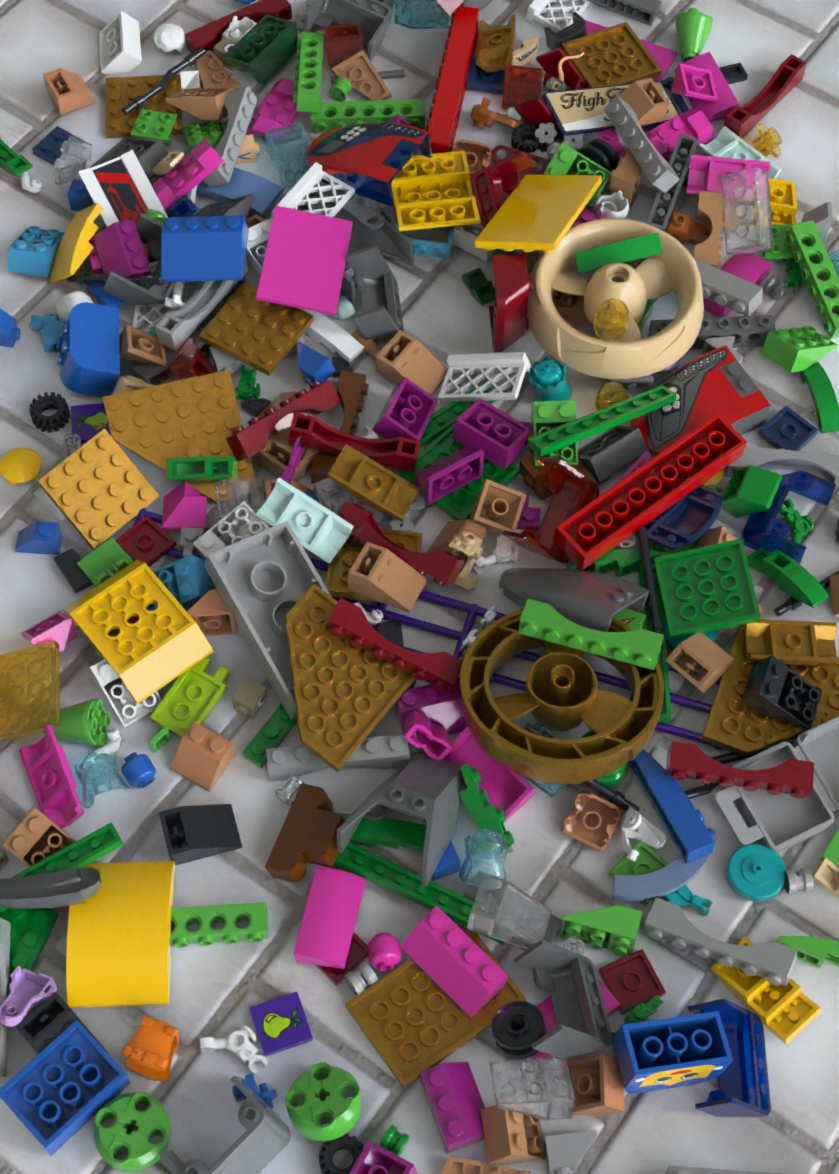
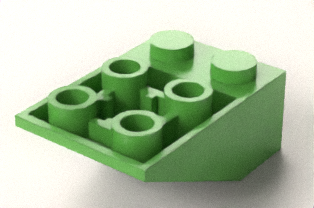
[184,120,225,154]
[542,142,611,208]
[761,326,837,373]
[531,400,578,466]
[559,905,643,956]

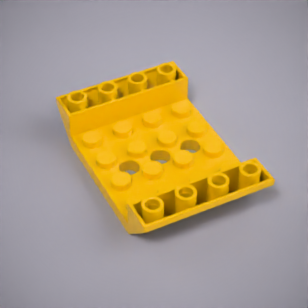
[62,560,214,704]

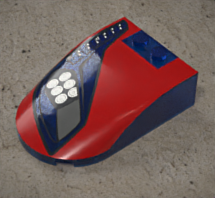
[307,122,433,206]

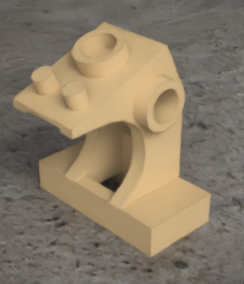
[449,530,483,590]

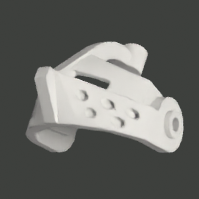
[621,806,666,862]

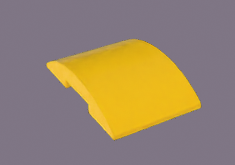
[387,151,480,231]
[66,861,175,1008]

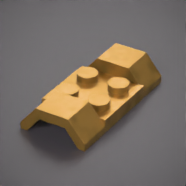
[476,15,516,73]
[327,444,420,522]
[744,619,839,665]

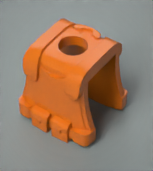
[122,1016,180,1082]

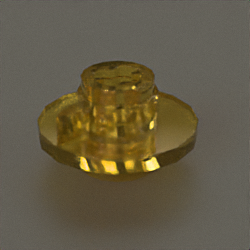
[753,123,782,158]
[594,298,629,342]
[595,382,628,411]

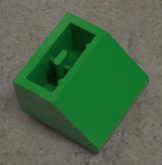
[721,465,783,518]

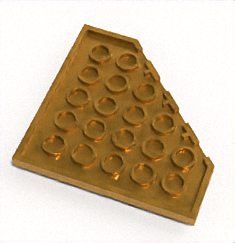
[102,370,259,504]
[285,583,415,773]
[701,624,839,756]

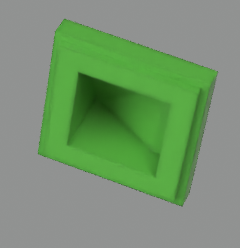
[148,726,171,753]

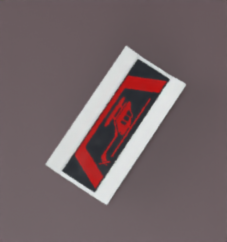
[78,150,168,268]

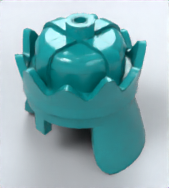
[528,356,572,402]

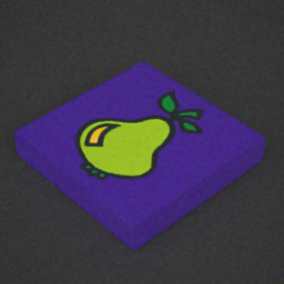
[71,403,112,445]
[249,991,313,1057]

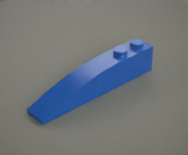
[628,749,715,864]

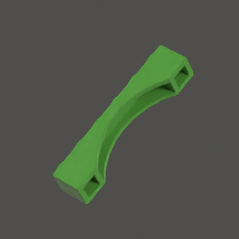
[518,599,664,670]

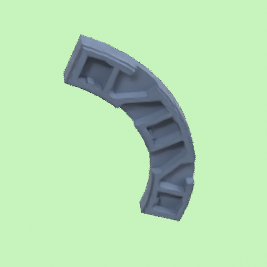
[612,828,716,901]

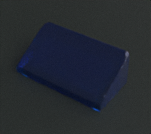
[166,194,198,218]

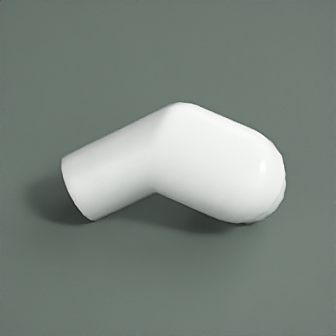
[20,171,42,193]
[354,602,383,625]
[94,728,122,760]

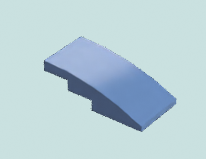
[197,167,284,216]

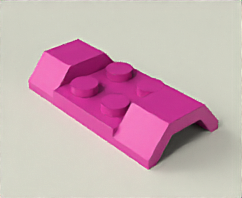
[246,78,300,147]
[646,108,713,163]
[151,139,224,212]
[686,155,771,202]
[19,725,84,828]

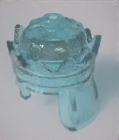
[75,752,130,808]
[459,829,509,888]

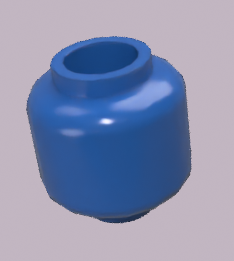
[121,752,156,789]

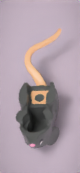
[540,52,584,109]

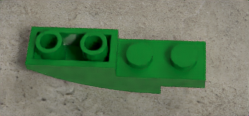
[747,548,829,608]
[459,763,515,853]

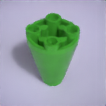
[675,8,713,63]
[41,699,111,746]

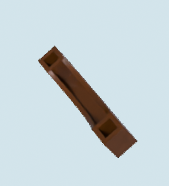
[310,370,369,488]

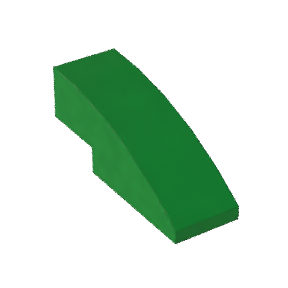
[167,456,238,482]

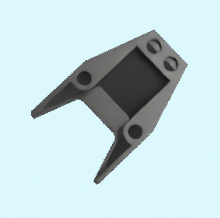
[297,191,414,305]
[337,751,463,887]

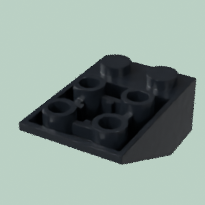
[741,656,822,731]
[159,804,242,866]
[16,992,109,1054]

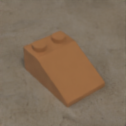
[165,87,233,123]

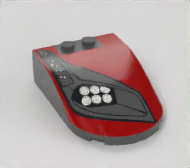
[630,345,771,456]

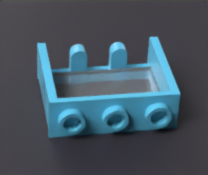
[395,223,455,259]

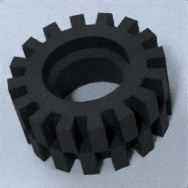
[511,123,546,153]
[29,392,70,433]
[319,1133,364,1174]

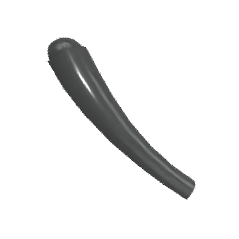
[0,867,101,909]

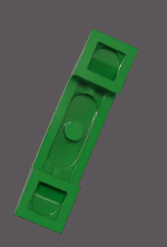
[0,138,33,177]
[799,362,839,434]

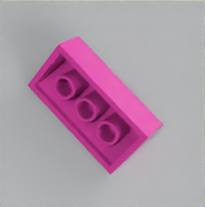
[401,906,508,1019]

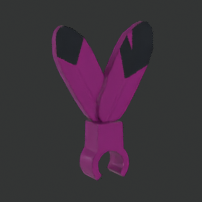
[281,437,307,485]

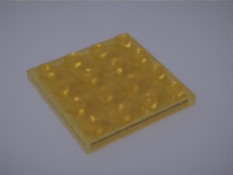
[0,641,59,741]

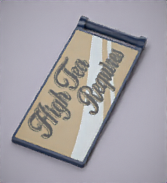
[543,77,689,136]

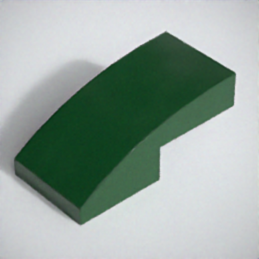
[462,268,496,306]

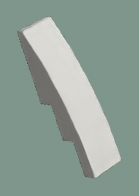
[299,308,364,363]

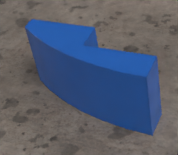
[85,282,126,308]

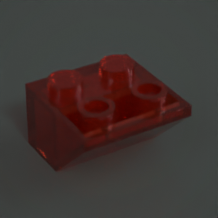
[323,23,364,70]
[501,65,544,109]
[170,338,216,380]

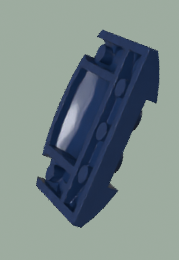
[634,485,723,551]

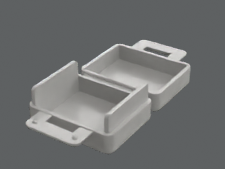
[715,716,839,853]

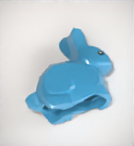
[29,314,65,353]

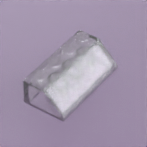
[721,167,773,255]

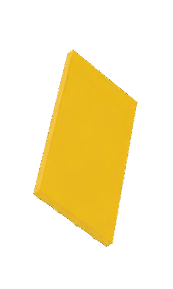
[475,175,602,253]

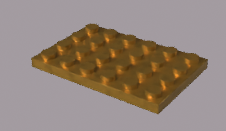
[345,925,526,1088]

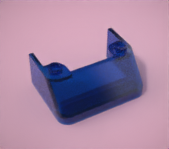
[741,471,836,564]
[688,998,771,1117]

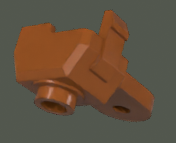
[471,98,521,130]
[665,211,710,245]

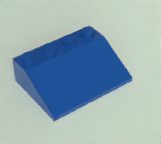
[161,215,249,282]
[0,1020,131,1156]

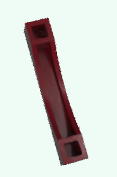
[185,0,292,54]
[723,54,807,138]
[226,380,341,461]
[288,412,421,473]
[338,501,465,586]
[325,598,463,693]
[665,741,814,798]

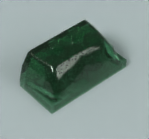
[222,14,298,85]

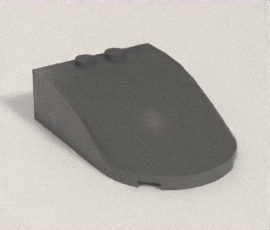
[499,567,649,632]

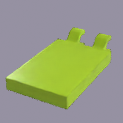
[150,656,231,739]

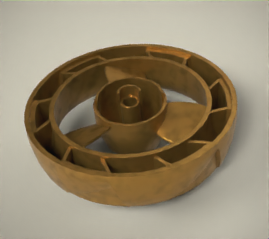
[460,609,664,784]

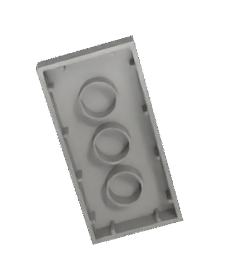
[204,521,331,721]

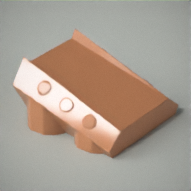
[453,139,493,175]
[561,790,625,853]

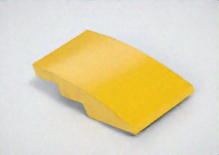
[754,178,798,249]
[50,203,103,284]
[711,937,821,1045]

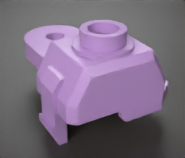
[0,966,57,1027]

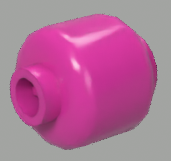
[368,932,401,972]

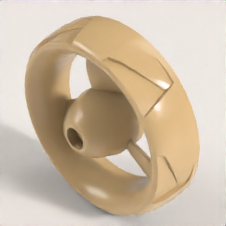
[527,218,704,379]

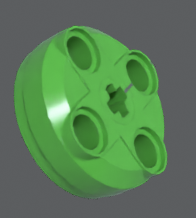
[285,1062,362,1141]
[94,1091,171,1172]

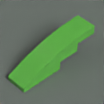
[776,936,839,968]

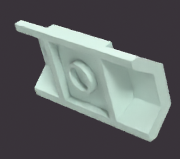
[698,126,781,179]
[256,477,354,564]

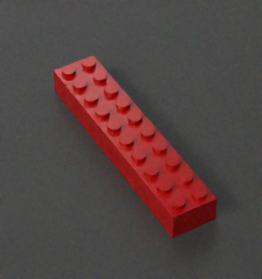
[422,6,479,155]
[553,413,747,571]

